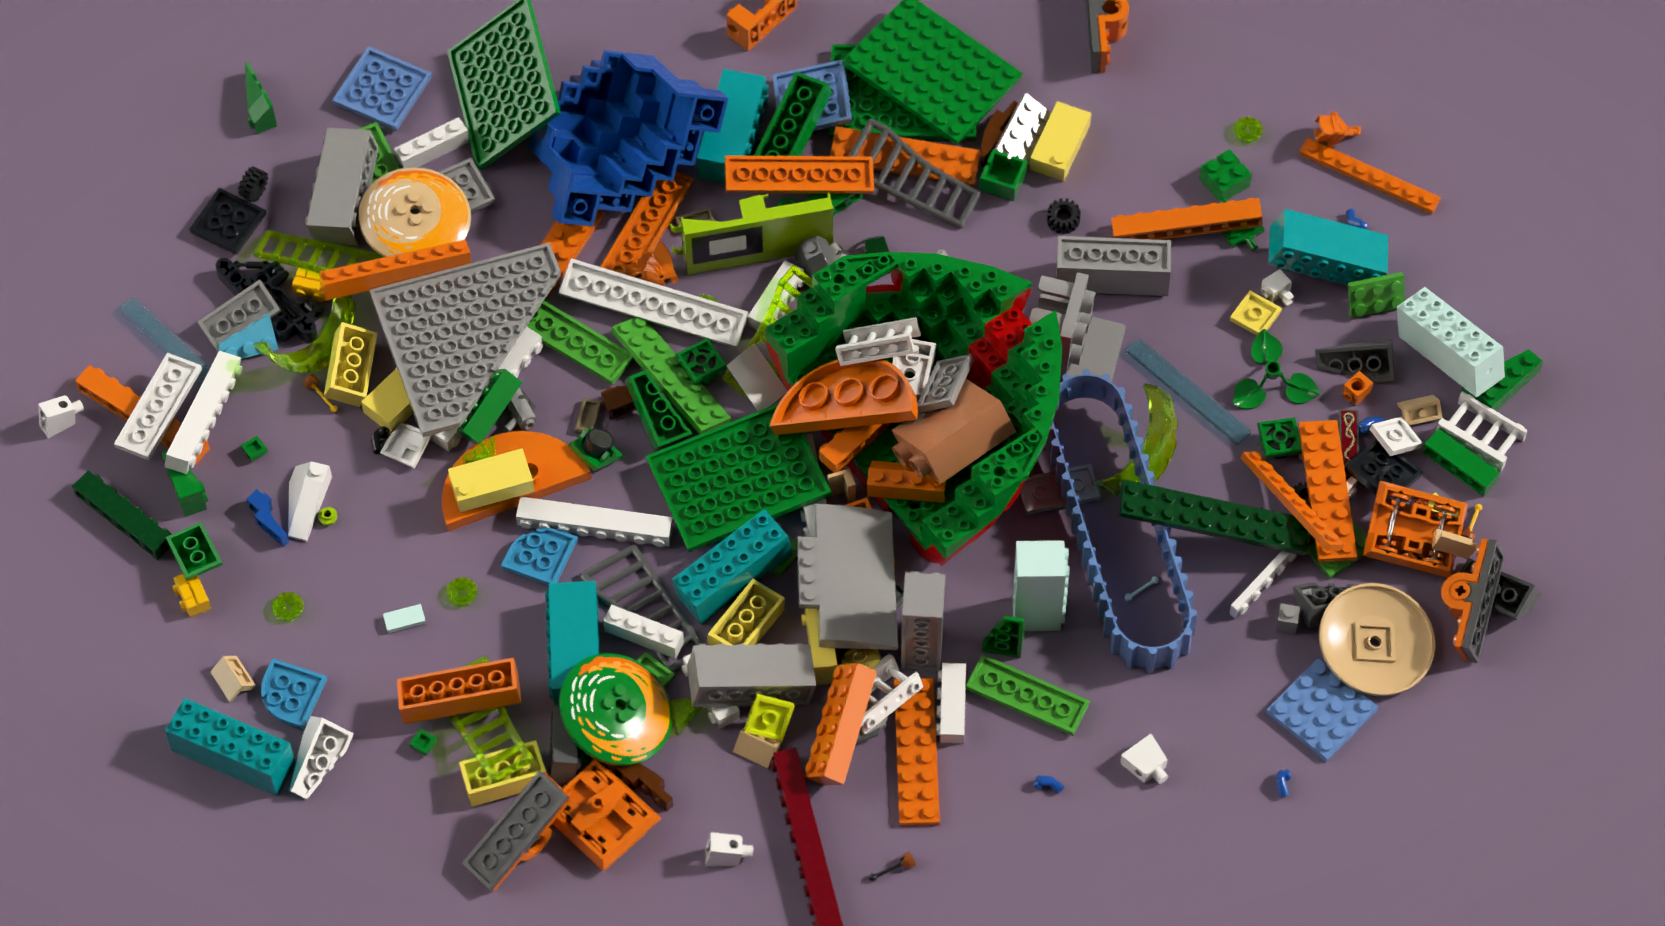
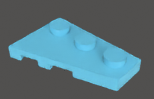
[218,312,278,359]

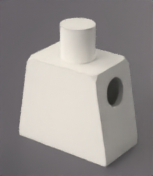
[39,396,84,438]
[1120,734,1168,784]
[705,833,753,867]

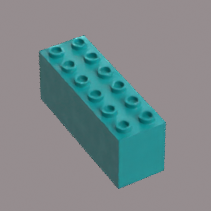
[697,69,769,184]
[1268,209,1389,286]
[672,509,793,624]
[545,581,600,706]
[165,698,295,796]

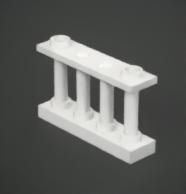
[835,317,921,366]
[1436,391,1527,472]
[861,654,924,734]

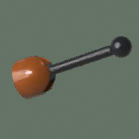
[869,851,916,882]

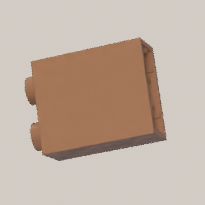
[892,379,1016,484]

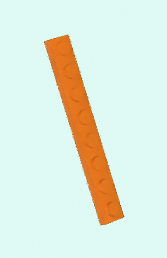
[1299,137,1441,215]
[1240,451,1344,551]

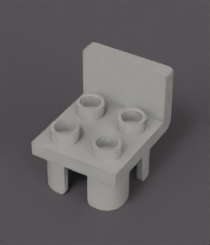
[1029,272,1126,382]

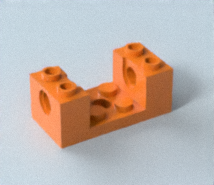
[726,0,797,51]

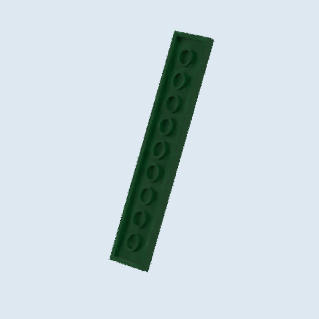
[1119,479,1308,556]

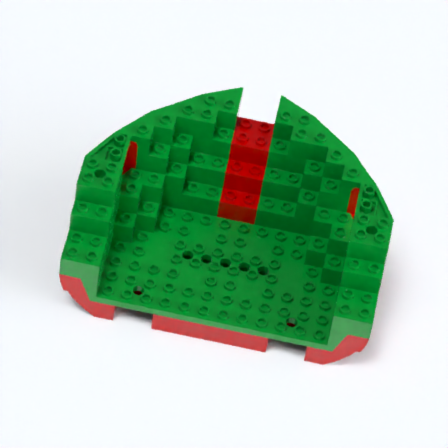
[765,252,1062,566]

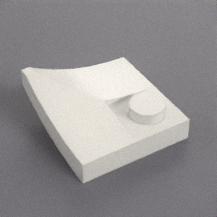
[380,423,432,469]

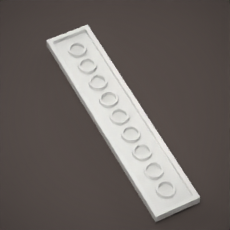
[559,258,749,348]

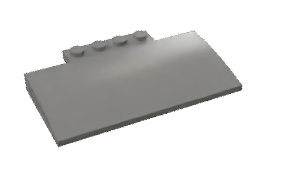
[797,504,898,650]

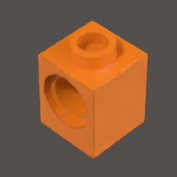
[1342,371,1373,406]

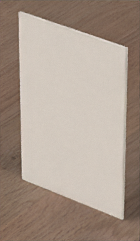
[727,343,787,411]

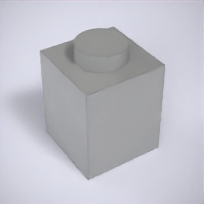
[1276,603,1300,634]

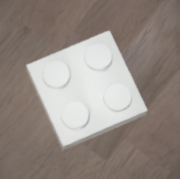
[1369,417,1423,456]

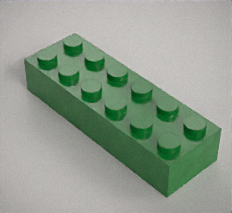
[754,72,832,156]

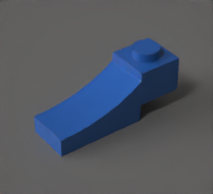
[246,489,289,547]

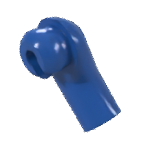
[1346,209,1367,229]
[1358,417,1384,434]
[1276,770,1291,797]
[1033,775,1064,794]

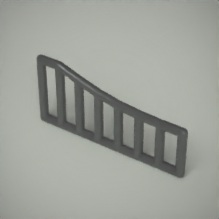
[849,119,981,229]
[579,545,703,672]

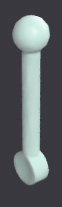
[1125,576,1159,602]

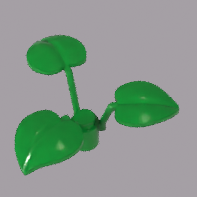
[1233,329,1320,409]

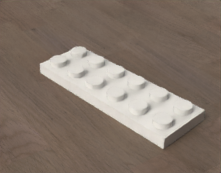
[114,353,202,460]

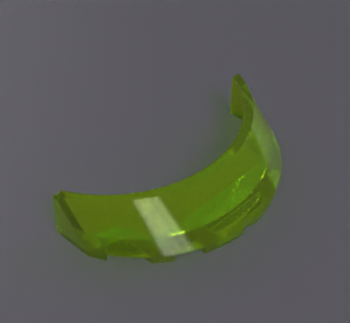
[253,295,356,373]
[1092,383,1178,496]

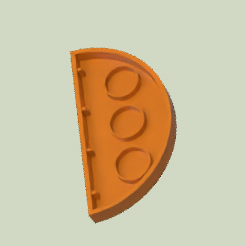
[770,359,918,435]
[442,431,592,532]

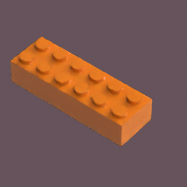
[397,658,521,724]
[804,663,877,786]

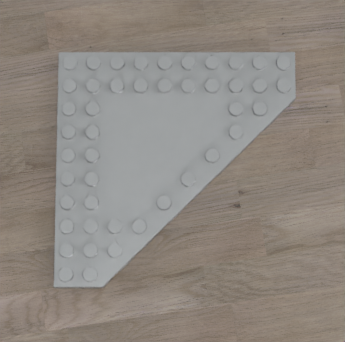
[369,243,561,437]

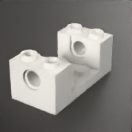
[892,339,936,412]

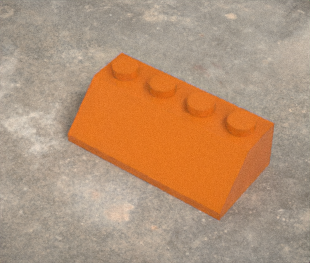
[867,461,948,503]

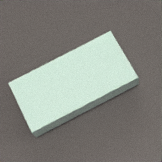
[383,604,426,633]

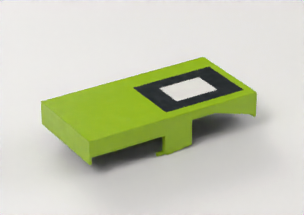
[670,193,834,275]

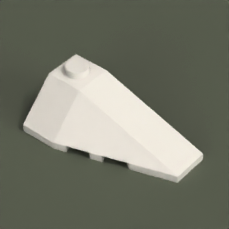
[288,461,332,542]
[289,716,353,799]

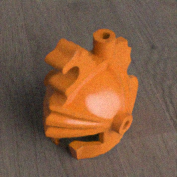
[1314,111,1361,147]
[632,241,679,286]

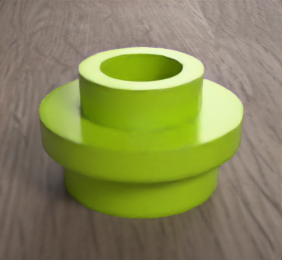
[318,507,338,526]

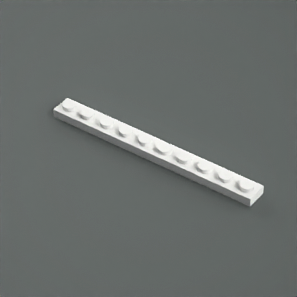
[1229,476,1357,619]

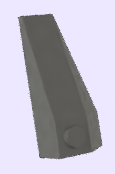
[794,235,834,287]
[1315,339,1395,382]
[1460,558,1541,620]
[1293,583,1356,628]
[549,704,581,786]

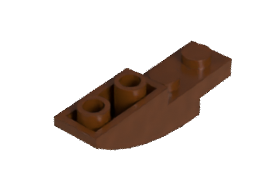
[981,101,1018,168]
[606,763,673,811]

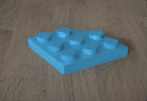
[501,528,578,586]
[261,658,328,730]

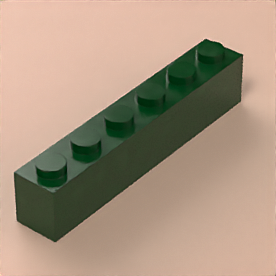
[72,470,172,560]

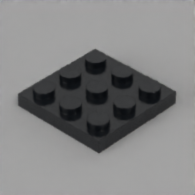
[189,188,267,255]
[1344,439,1423,500]

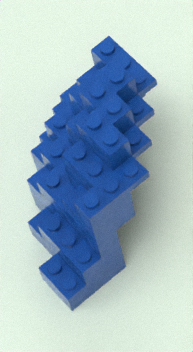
[529,50,728,226]

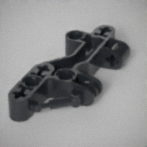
[215,258,324,343]

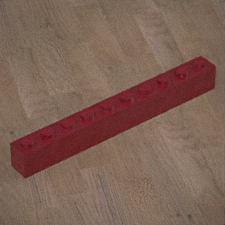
[770,748,843,926]

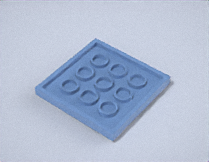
[332,46,432,131]
[772,60,852,131]
[1266,658,1378,762]

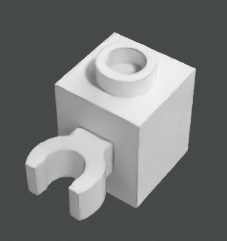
[1261,269,1294,306]

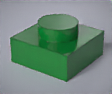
[241,436,268,462]
[409,729,437,757]

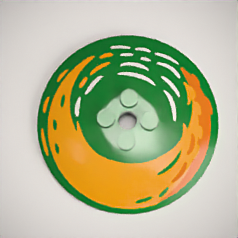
[559,653,673,766]

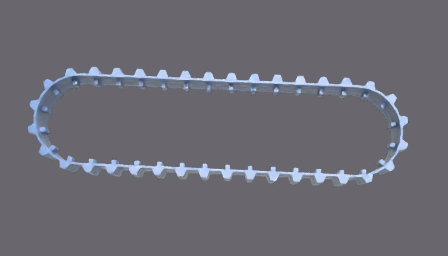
[1045,369,1197,674]

